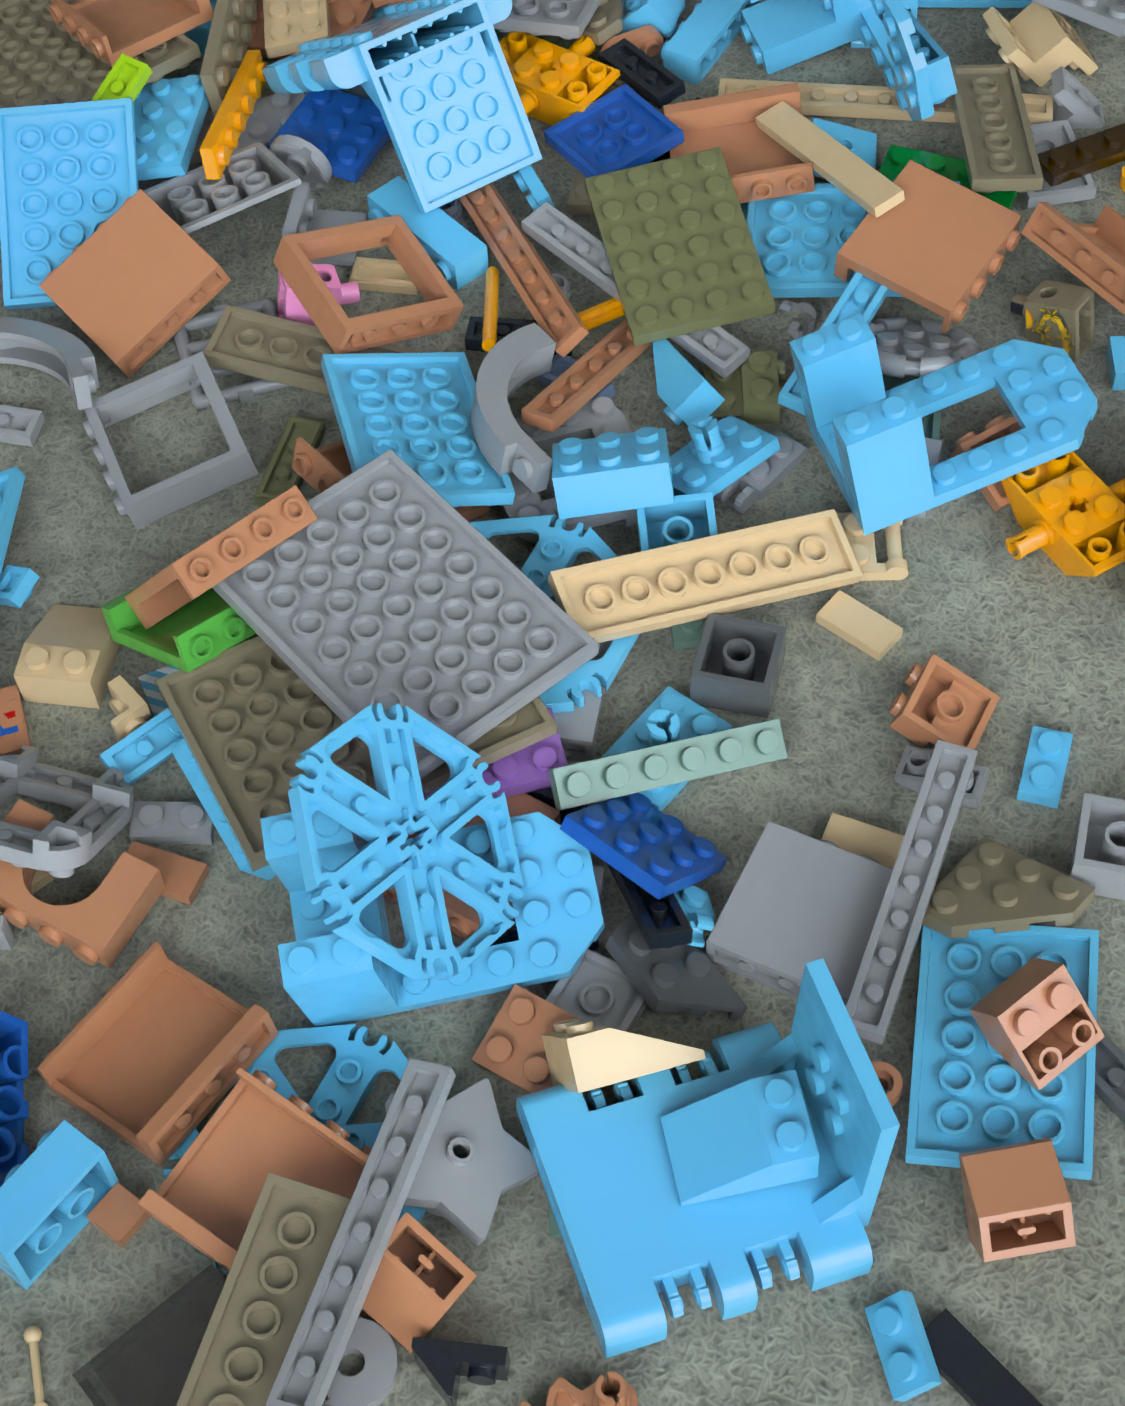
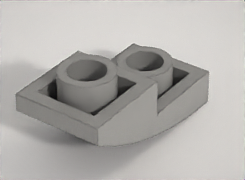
[894,745,989,809]

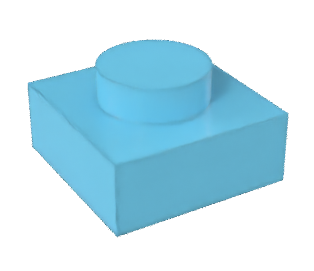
[0,565,40,608]

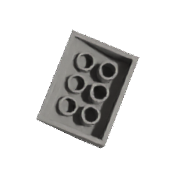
[144,141,302,234]

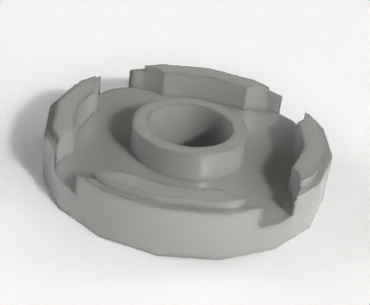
[269,134,333,191]
[323,1317,399,1406]

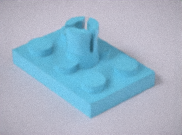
[670,415,780,497]
[602,686,733,812]

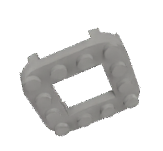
[501,397,637,543]
[0,746,134,878]

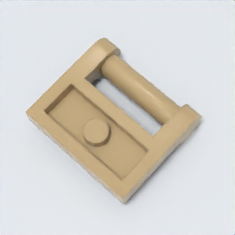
[836,512,909,581]

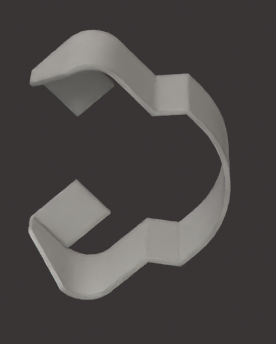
[778,300,817,340]

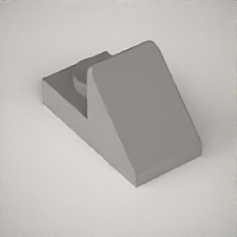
[1051,66,1105,129]

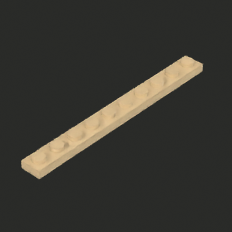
[718,78,1053,125]

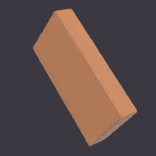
[127,840,209,905]

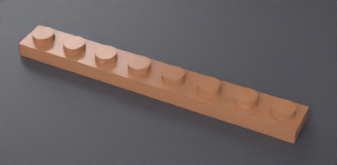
[459,182,589,358]

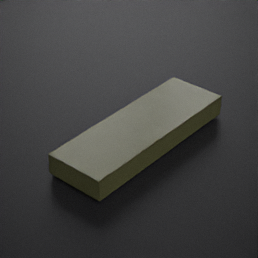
[253,416,326,506]

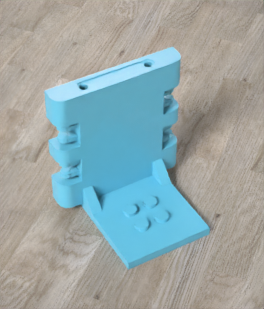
[261,0,543,213]
[516,958,900,1359]

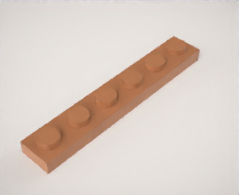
[521,319,652,433]

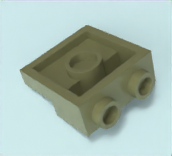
[704,350,787,424]

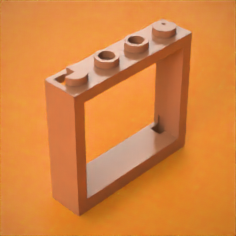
[273,215,464,354]

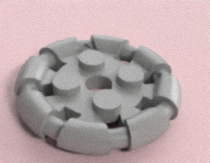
[868,316,979,378]

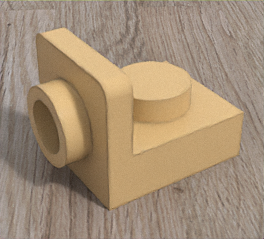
[107,675,152,742]

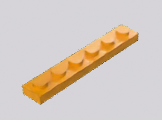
[199,50,268,180]

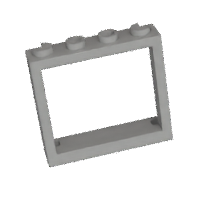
[82,351,259,528]

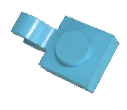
[674,885,716,948]

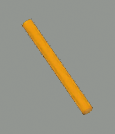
[482,266,500,352]

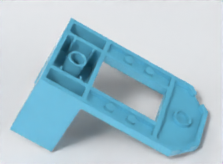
[739,0,935,121]
[789,313,1098,535]
[260,811,605,1027]

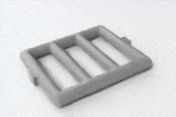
[174,298,291,409]

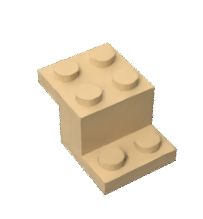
[982,2,1099,87]

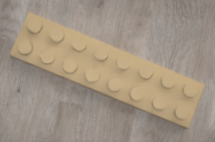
[547,509,863,643]

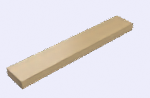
[755,101,905,218]

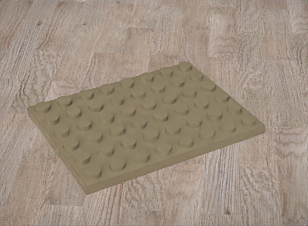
[0,0,201,109]
[155,636,557,872]

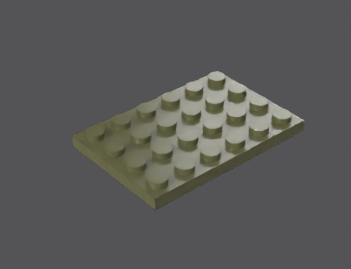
[584,147,775,346]

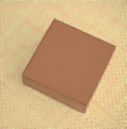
[86,1182,151,1248]

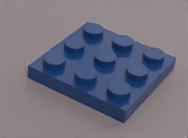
[543,84,685,178]
[267,89,390,183]
[560,793,728,900]

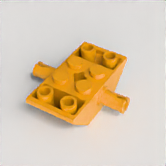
[499,31,620,126]
[1001,451,1125,577]

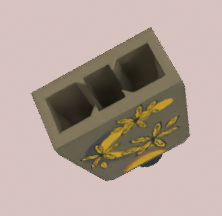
[1010,280,1095,363]

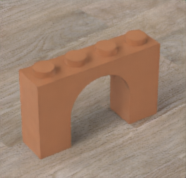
[0,798,166,968]

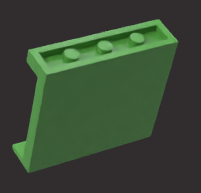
[101,584,257,673]

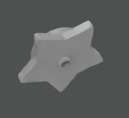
[384,1078,539,1246]

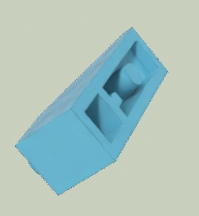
[652,339,725,426]

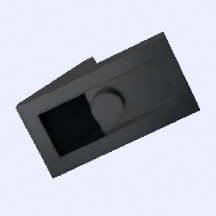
[411,1337,510,1406]

